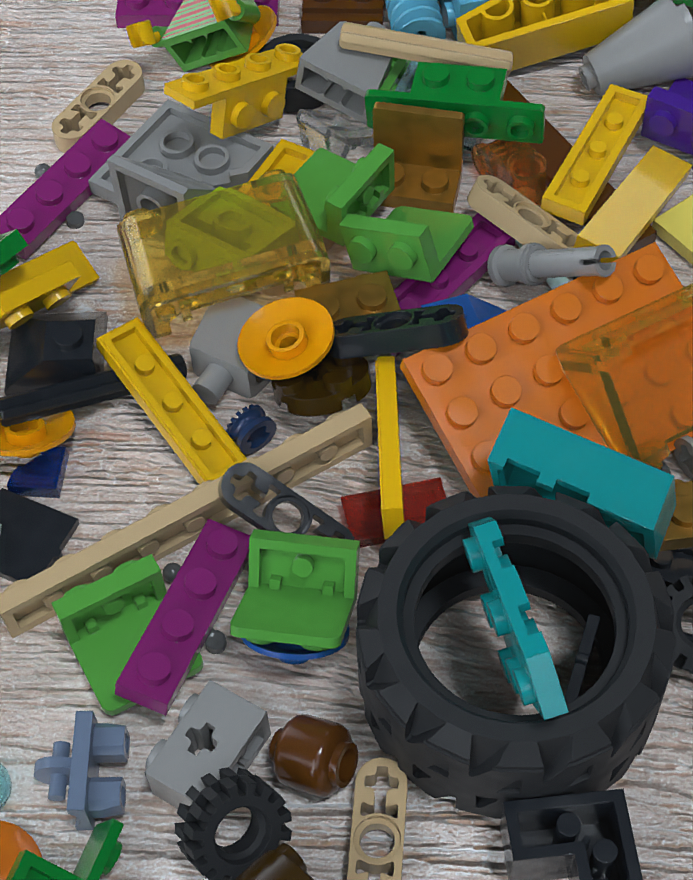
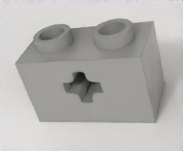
[144,680,271,809]

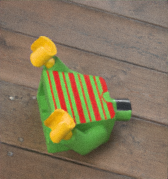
[126,0,261,72]

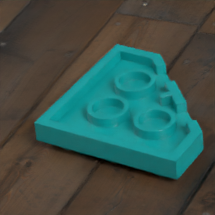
[462,516,569,720]

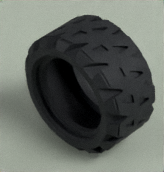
[356,486,677,819]

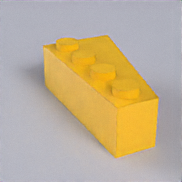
[456,0,634,71]

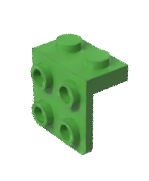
[338,206,474,283]
[230,529,360,651]
[51,554,203,716]

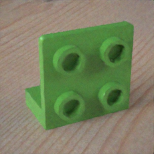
[269,143,395,247]

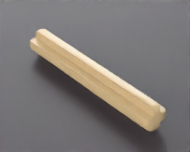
[339,22,513,77]

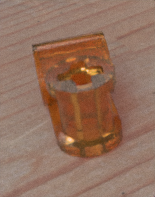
[471,140,547,207]

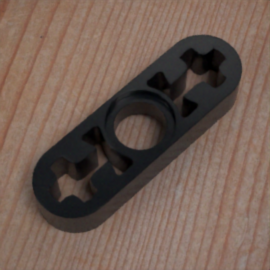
[329,304,469,359]
[218,462,355,540]

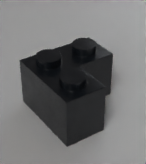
[500,788,643,880]

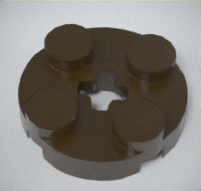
[271,352,372,417]

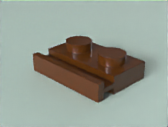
[301,0,385,34]

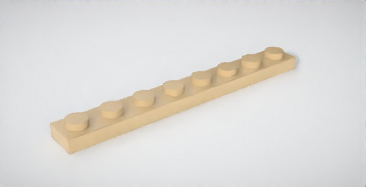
[0,403,373,639]

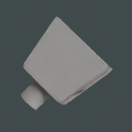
[294,21,393,125]
[189,287,271,405]

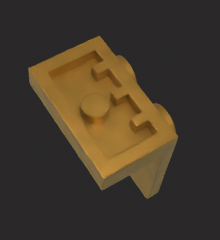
[373,102,465,213]

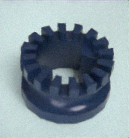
[226,404,277,454]

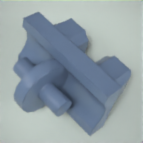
[34,711,130,831]

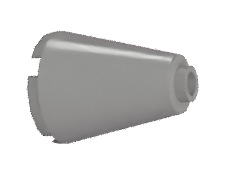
[578,0,693,95]

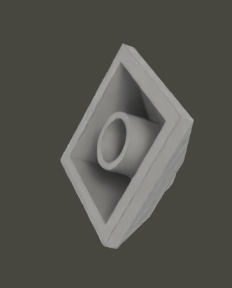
[107,154,215,244]

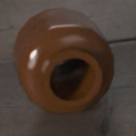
[269,714,358,797]

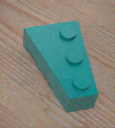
[487,407,676,559]

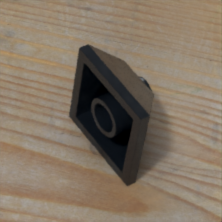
[4,312,108,396]

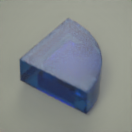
[7,447,69,498]

